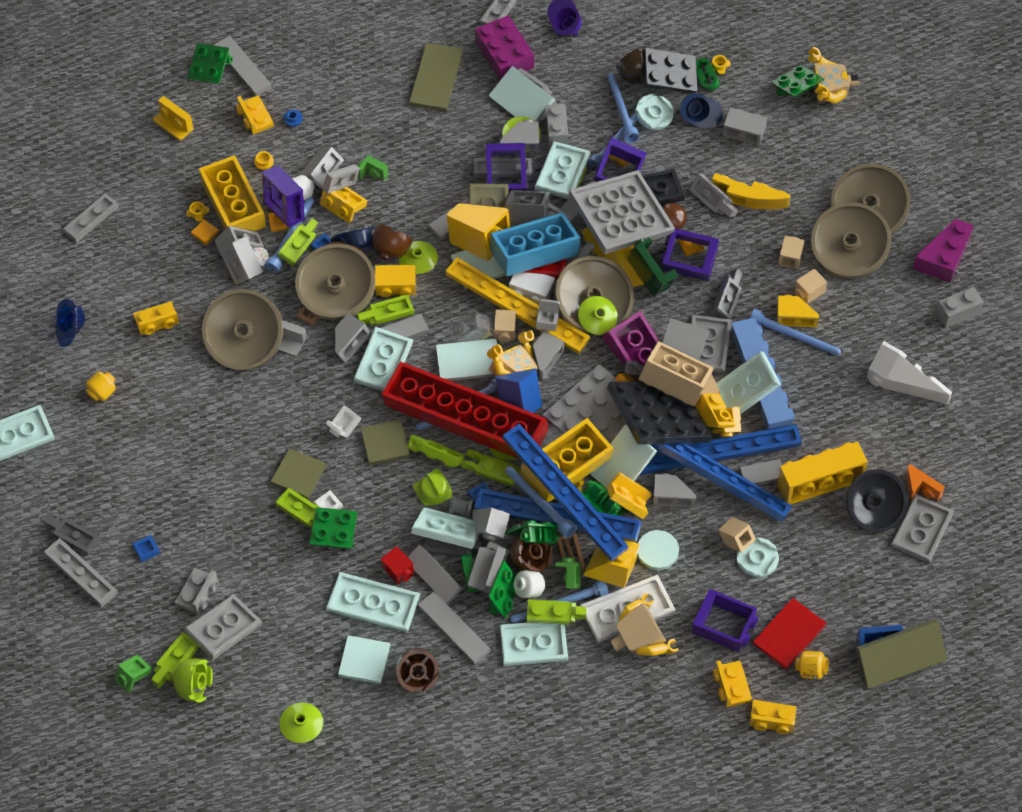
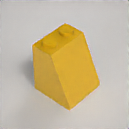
[447,203,510,261]

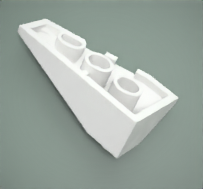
[867,341,952,404]

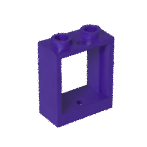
[592,137,646,182]
[486,143,527,193]
[261,165,305,227]
[660,228,719,281]
[692,589,759,652]

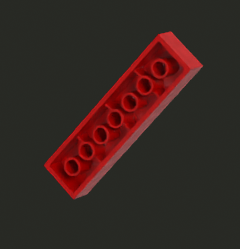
[382,361,549,460]

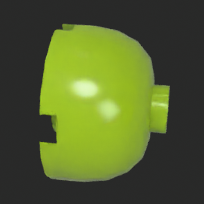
[172,659,213,703]

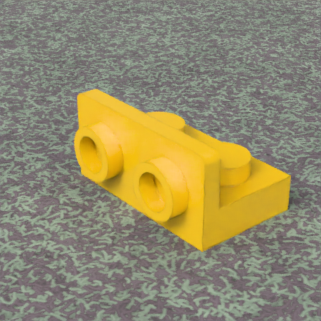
[235,95,274,134]
[153,96,194,141]
[320,187,368,223]
[133,301,179,335]
[606,473,652,519]
[712,661,752,708]
[749,700,796,734]

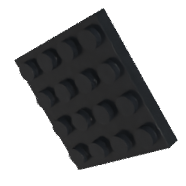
[607,381,713,444]

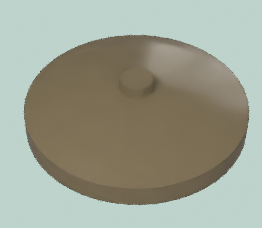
[831,164,911,235]
[811,202,891,279]
[295,244,376,321]
[554,256,634,335]
[202,289,283,370]

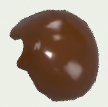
[662,203,687,230]

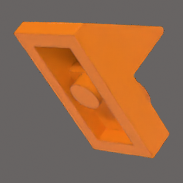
[905,464,945,501]

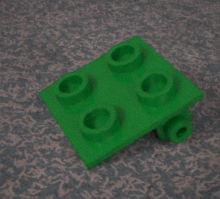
[187,43,233,84]
[771,65,824,97]
[580,480,630,516]
[310,507,358,550]
[505,521,559,544]
[488,560,516,619]

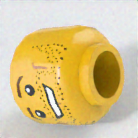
[795,651,829,680]

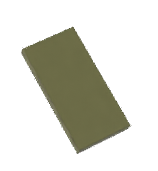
[409,43,463,112]
[856,619,947,688]

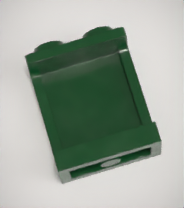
[627,237,679,297]

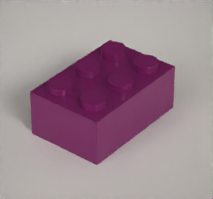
[475,15,534,80]

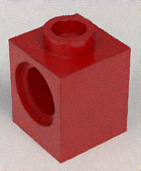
[381,546,414,584]

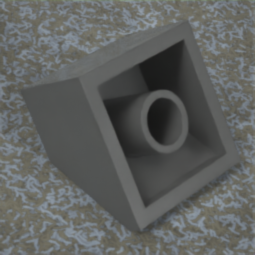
[505,190,550,227]

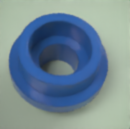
[283,110,303,127]

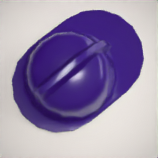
[547,0,582,36]

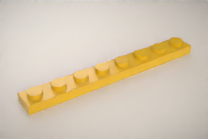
[445,257,590,354]

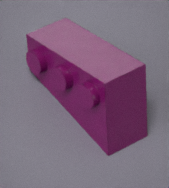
[913,219,974,283]

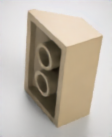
[639,341,714,406]

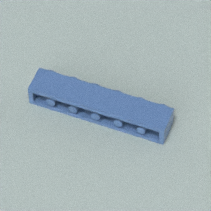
[731,317,794,430]

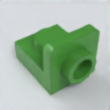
[358,155,388,181]
[555,557,581,589]
[114,655,152,692]

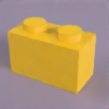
[375,265,416,298]

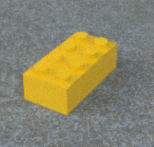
[199,155,266,231]
[520,418,614,502]
[777,441,868,505]

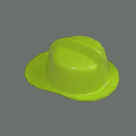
[413,469,452,506]

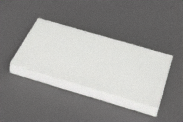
[580,575,675,643]

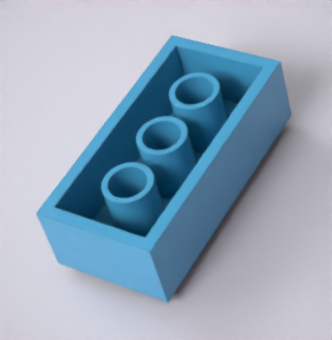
[490,212,580,276]

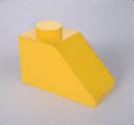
[777,295,819,327]

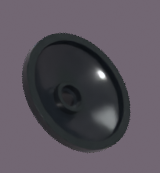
[846,469,908,532]

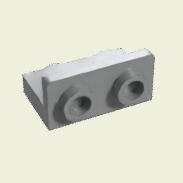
[175,568,219,615]

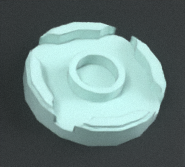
[635,94,674,130]
[637,530,679,571]
[737,538,779,577]

